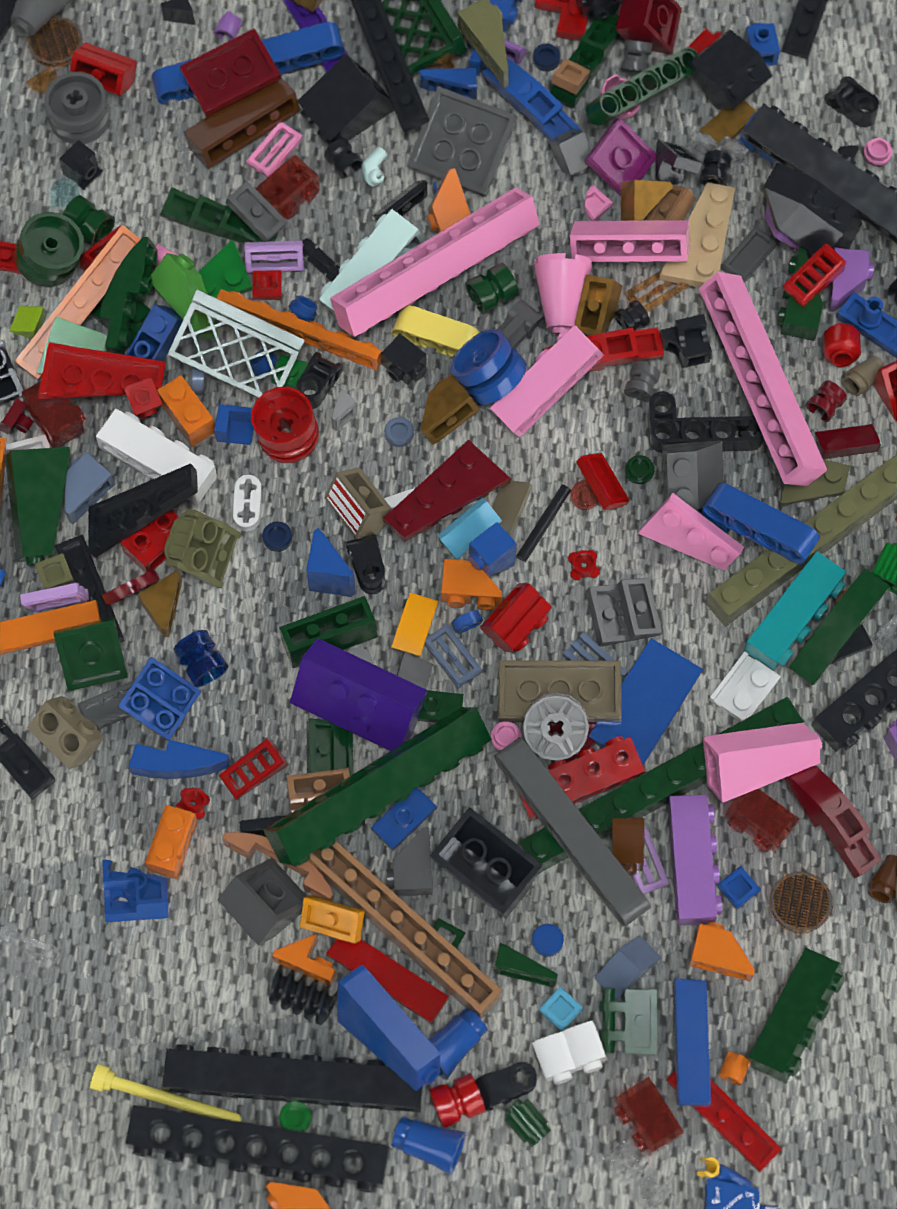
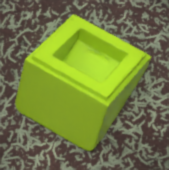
[9,306,47,339]

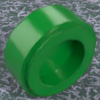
[279,1101,312,1132]

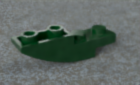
[99,237,158,355]

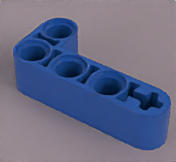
[702,483,820,564]

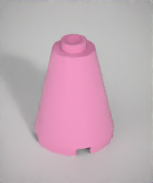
[534,253,592,336]

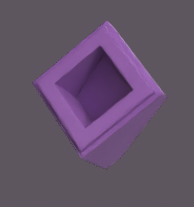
[504,39,528,65]

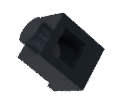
[59,140,103,191]

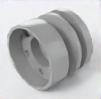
[523,691,589,761]

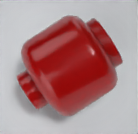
[823,323,861,367]

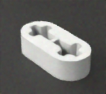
[233,475,262,531]

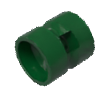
[62,195,115,246]
[465,262,519,314]

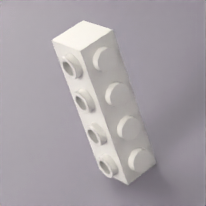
[96,409,217,505]

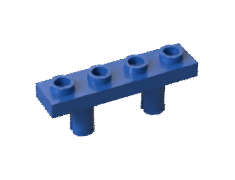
[836,292,897,358]

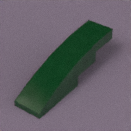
[550,14,620,107]
[160,187,279,244]
[789,568,890,685]

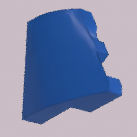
[102,859,168,922]

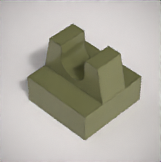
[35,553,74,589]

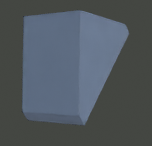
[595,935,662,1001]

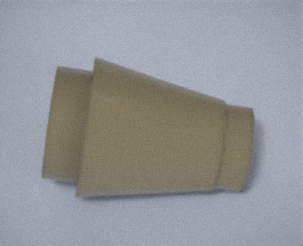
[843,356,884,396]

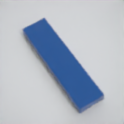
[673,979,711,1107]

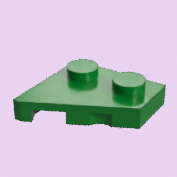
[198,240,252,298]

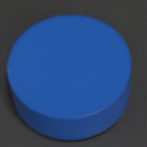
[451,610,483,634]
[532,924,564,957]

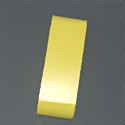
[391,305,480,357]

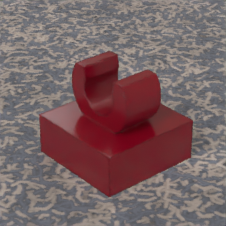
[0,398,34,434]

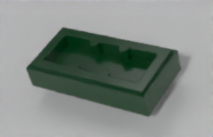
[418,690,464,723]

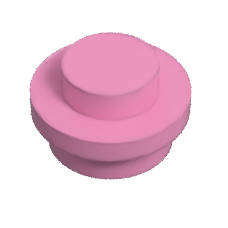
[863,138,892,166]
[491,721,522,751]

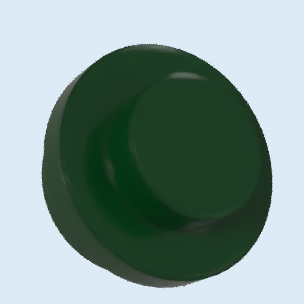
[625,455,655,484]

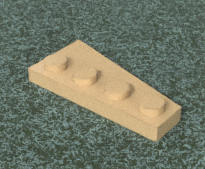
[659,183,735,288]

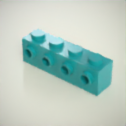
[744,551,847,671]

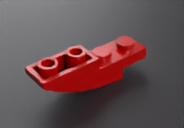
[542,327,664,372]

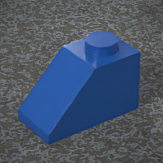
[468,522,517,576]

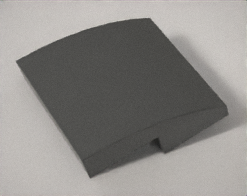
[586,577,662,647]

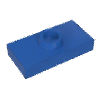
[371,787,437,851]

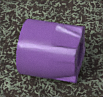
[214,11,243,41]

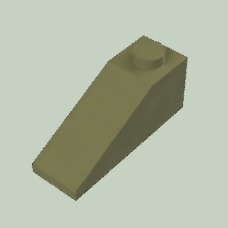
[457,0,509,88]

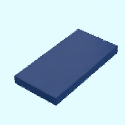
[588,638,703,765]

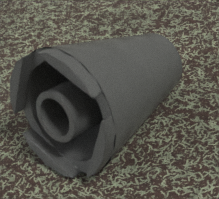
[10,0,71,36]

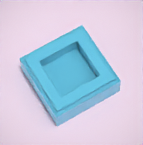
[538,987,584,1032]

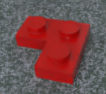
[534,0,589,41]

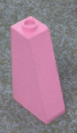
[703,723,822,803]

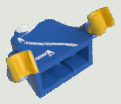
[697,1157,778,1209]

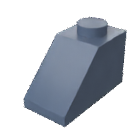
[65,452,115,525]

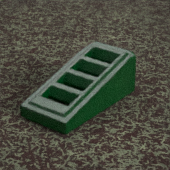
[494,943,558,988]

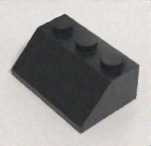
[430,807,543,919]

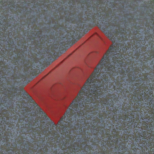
[38,342,166,399]

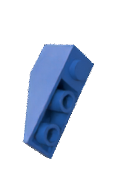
[126,304,183,361]

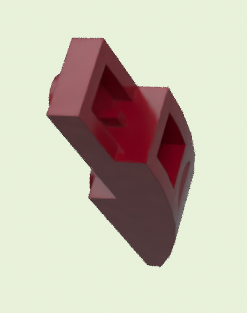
[784,765,883,878]

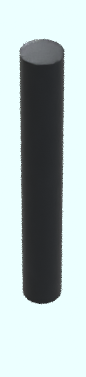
[516,484,571,563]

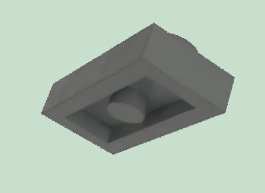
[225,181,287,242]

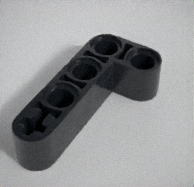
[647,391,764,453]

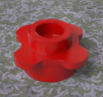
[568,550,600,580]
[175,788,210,820]

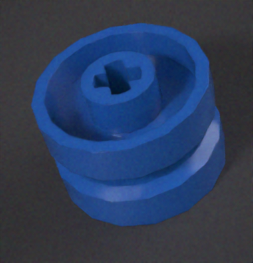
[450,329,527,405]

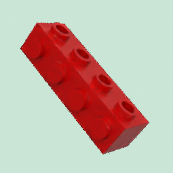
[517,736,645,822]

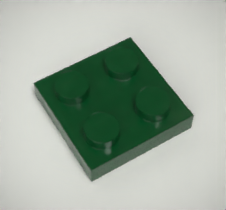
[54,617,128,691]

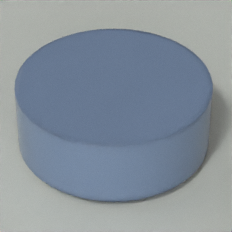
[191,367,204,395]
[384,417,414,447]

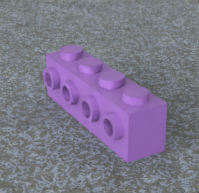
[667,795,722,926]

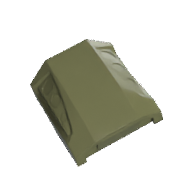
[164,509,241,589]

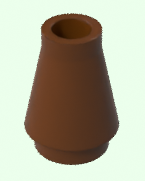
[868,855,897,903]

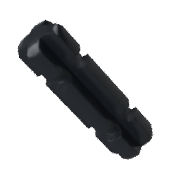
[302,238,340,282]

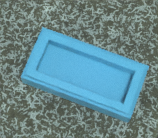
[437,497,502,559]

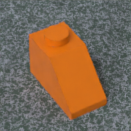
[426,168,470,234]
[689,922,755,982]

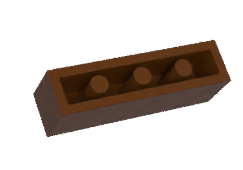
[184,79,301,169]

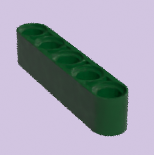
[586,47,699,126]

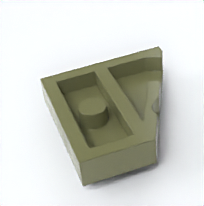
[779,459,850,507]

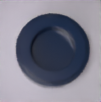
[533,44,561,72]
[262,521,293,552]

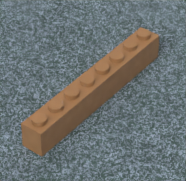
[308,841,502,1020]

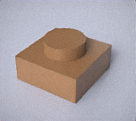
[551,58,590,94]

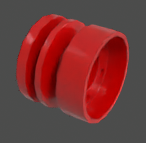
[251,387,319,463]

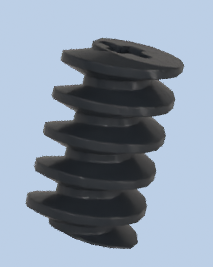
[268,965,338,1025]

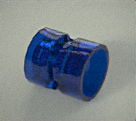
[173,630,228,687]

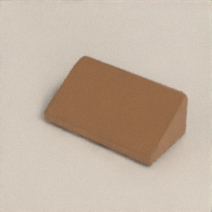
[645,186,696,221]

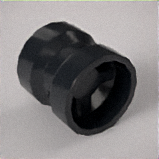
[324,138,363,179]
[699,150,732,186]

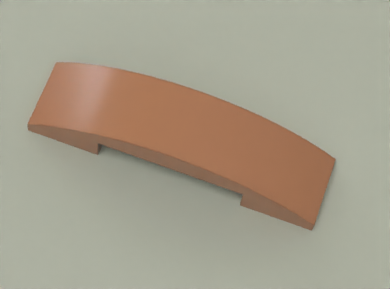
[222,832,334,901]

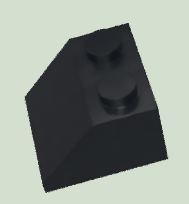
[688,30,773,110]

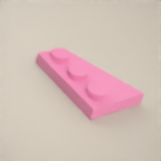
[638,493,744,570]

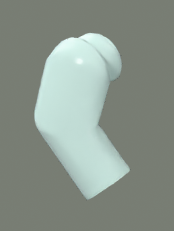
[361,147,387,187]

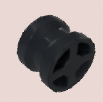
[615,300,650,331]

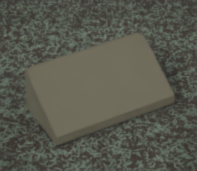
[492,480,532,537]

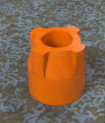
[718,1051,750,1086]

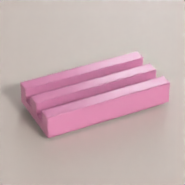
[246,122,303,178]

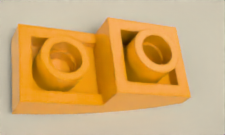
[391,592,439,658]

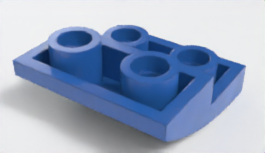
[117,657,202,741]

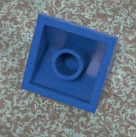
[306,528,356,597]

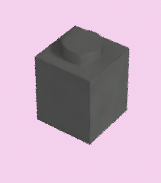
[549,128,591,176]

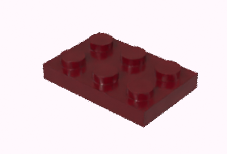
[179,28,282,117]

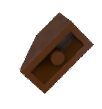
[609,818,644,876]

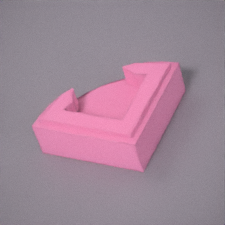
[584,185,613,221]

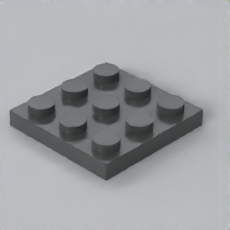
[407,87,518,197]

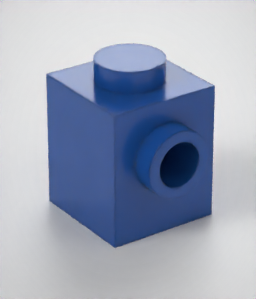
[744,23,780,66]

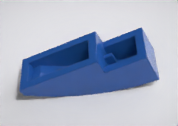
[128,740,231,779]

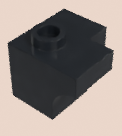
[660,314,712,369]

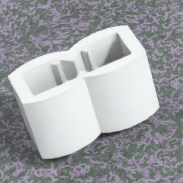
[533,1020,608,1085]

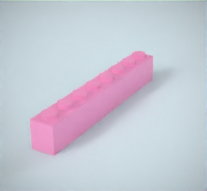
[330,187,540,337]
[699,272,828,486]

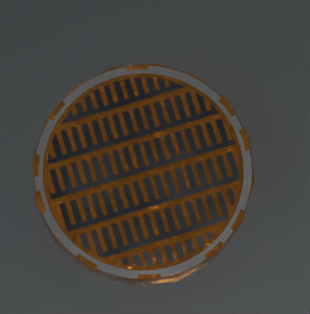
[27,16,83,69]
[769,871,832,934]

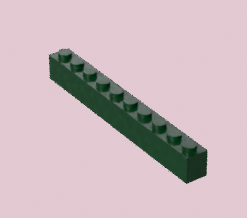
[519,696,804,873]

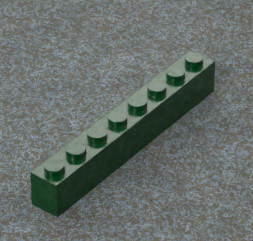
[264,707,492,866]

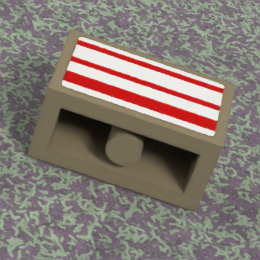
[324,467,392,539]

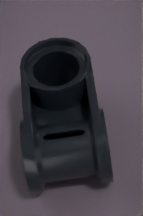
[824,76,879,128]
[296,352,343,409]
[346,534,385,595]
[475,1062,537,1112]

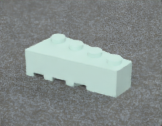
[319,209,425,314]

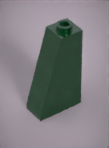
[5,447,70,566]

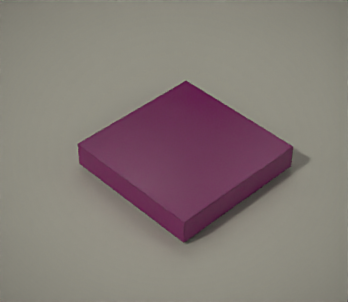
[584,117,656,196]

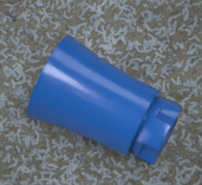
[428,1008,488,1080]
[392,1117,466,1176]

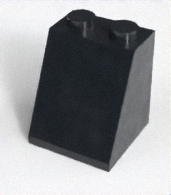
[297,54,395,145]

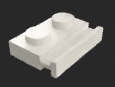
[709,652,781,722]

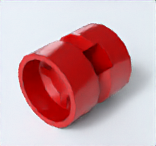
[428,1073,486,1128]

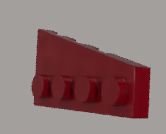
[383,439,511,542]

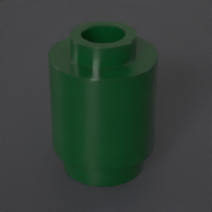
[504,1098,551,1147]

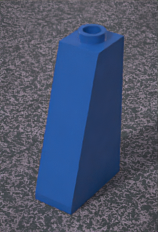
[337,965,441,1091]

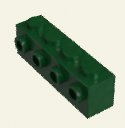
[748,947,845,1084]

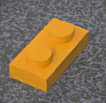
[300,895,365,943]

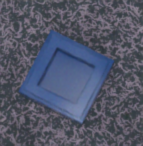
[717,866,761,910]

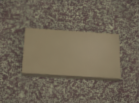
[498,660,621,722]

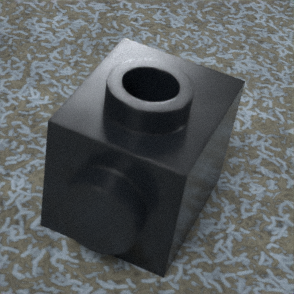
[381,333,427,385]

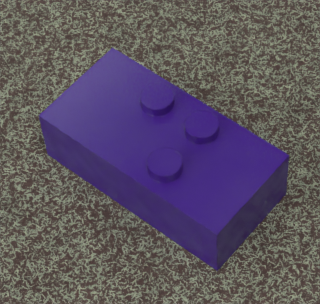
[289,638,428,751]

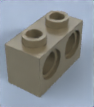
[27,696,104,769]

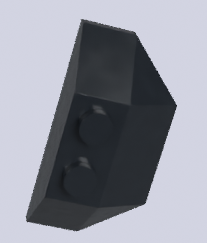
[763,163,862,255]

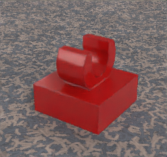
[252,270,282,300]

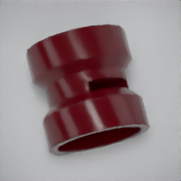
[806,380,847,422]

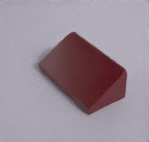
[815,424,881,459]

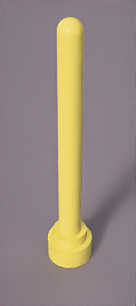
[90,1064,242,1122]

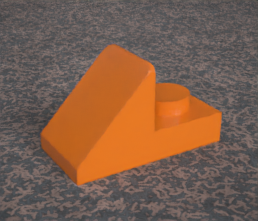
[272,934,337,987]

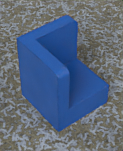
[215,404,254,445]

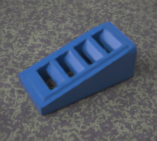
[420,68,477,100]

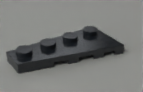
[88,463,198,558]

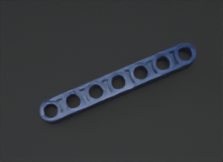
[151,22,345,105]

